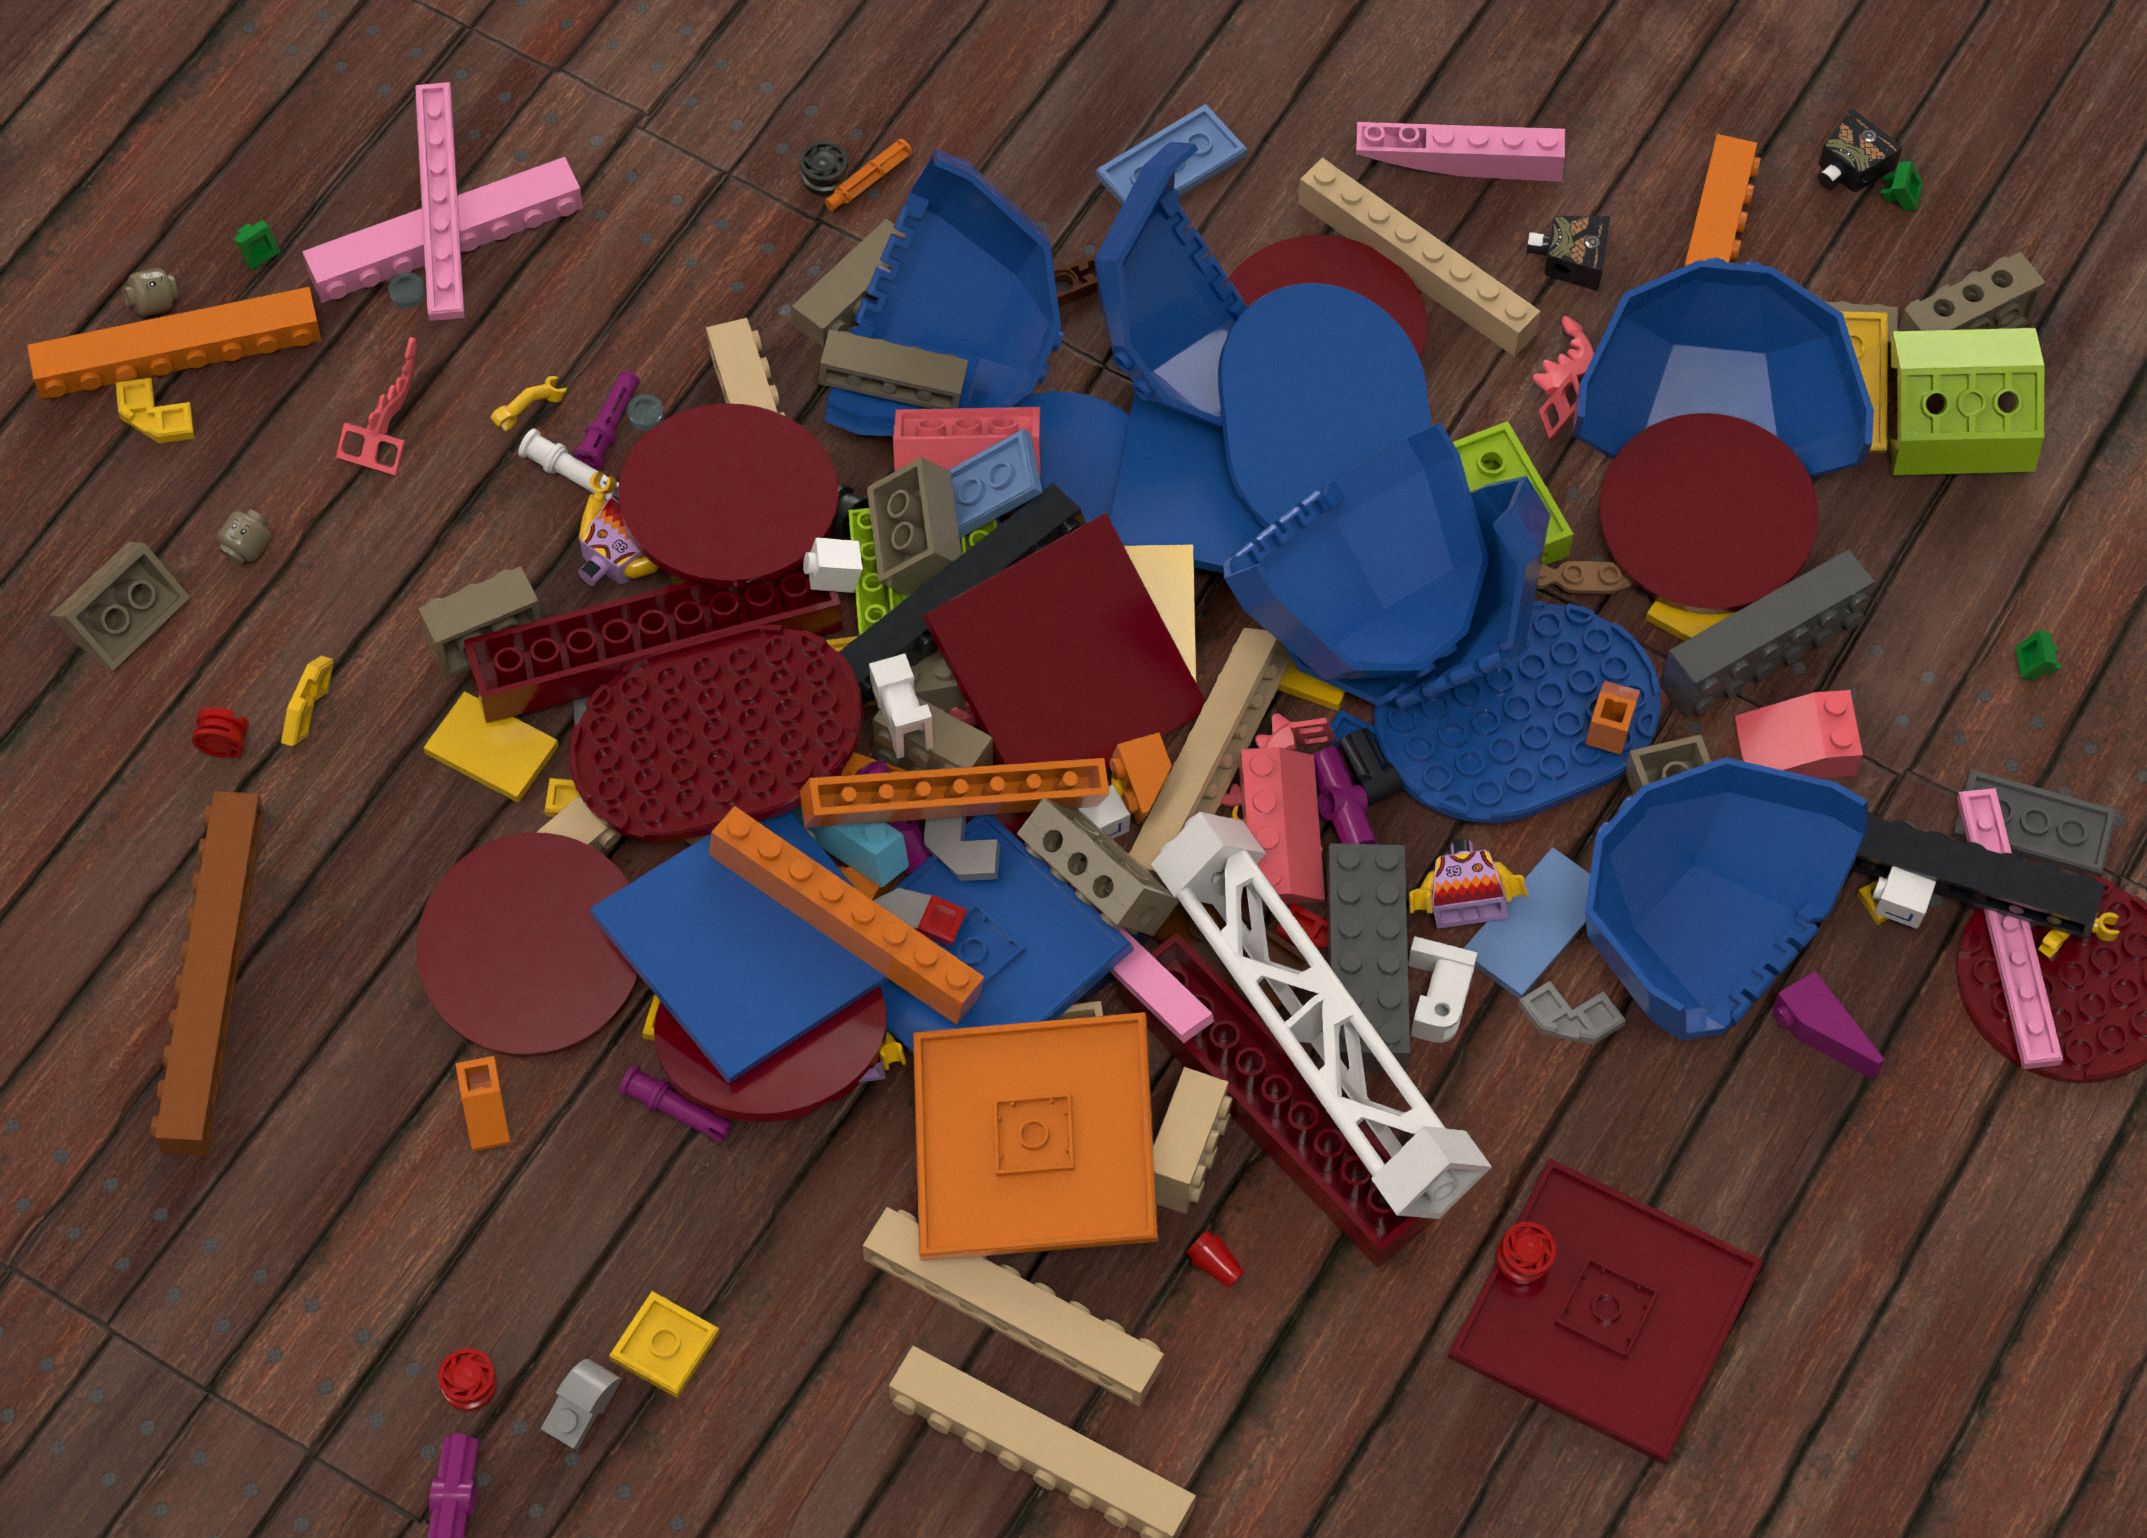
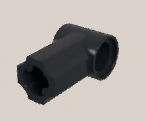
[1338,727,1402,807]

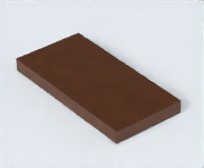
[1149,901,1311,1013]

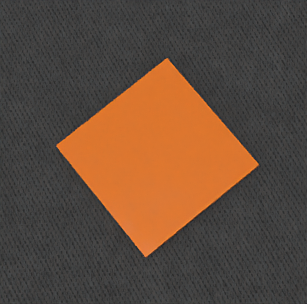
[913,1012,1159,1261]

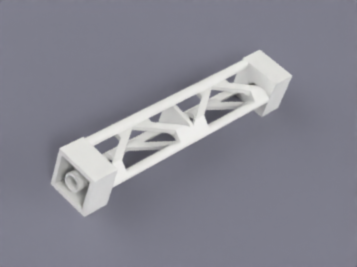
[1151,812,1492,1219]

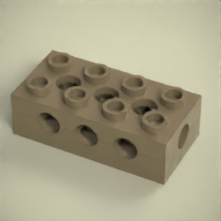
[1898,252,2046,331]
[1017,798,1179,936]

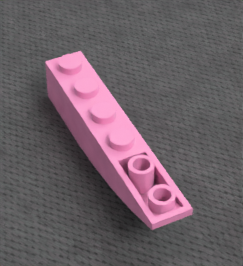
[1356,122,1565,182]

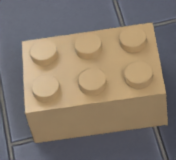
[1154,1067,1233,1214]

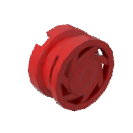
[191,707,250,759]
[1495,1222,1556,1284]
[438,1348,498,1412]

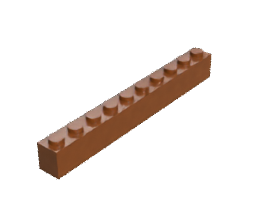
[151,791,264,1156]

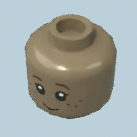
[122,268,178,317]
[217,509,272,565]

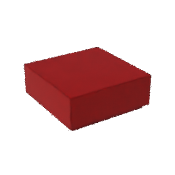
[917,895,967,947]

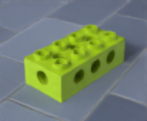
[1453,421,1573,565]

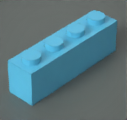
[790,805,909,887]

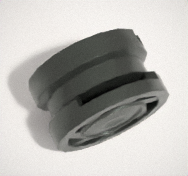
[800,141,849,196]
[832,484,869,540]

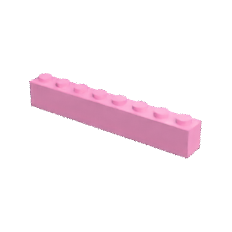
[302,157,583,303]

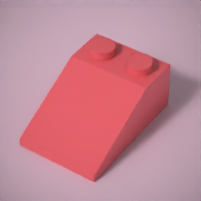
[1734,690,1863,779]

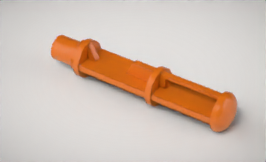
[825,139,912,211]

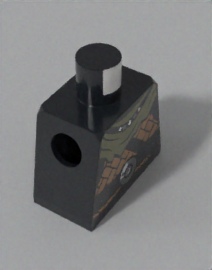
[1818,109,1903,192]
[1526,216,1610,291]

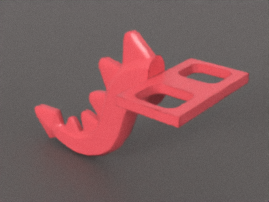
[1532,316,1594,439]
[336,337,417,475]
[1218,713,1336,808]

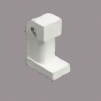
[869,654,933,759]
[1408,936,1478,1043]

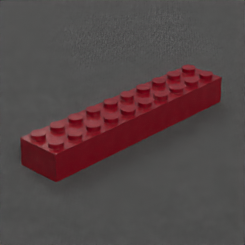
[463,564,843,723]
[1118,932,1435,1268]

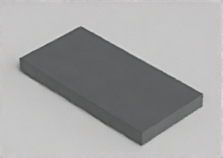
[1952,769,2117,877]

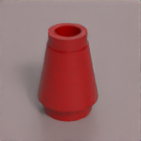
[1186,1230,1245,1288]

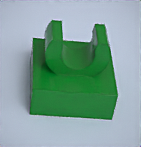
[1880,161,1923,211]
[233,220,281,270]
[2015,630,2062,681]

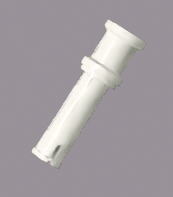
[518,428,619,500]

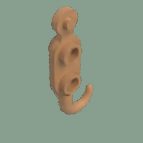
[1537,561,1638,594]

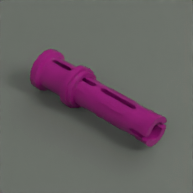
[572,371,640,470]
[618,1064,734,1144]

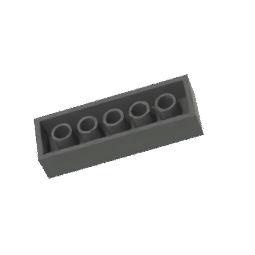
[1660,549,1875,719]
[1326,843,1410,1072]

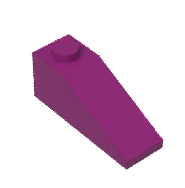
[1773,971,1885,1079]

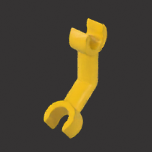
[490,376,567,432]
[2038,913,2119,958]

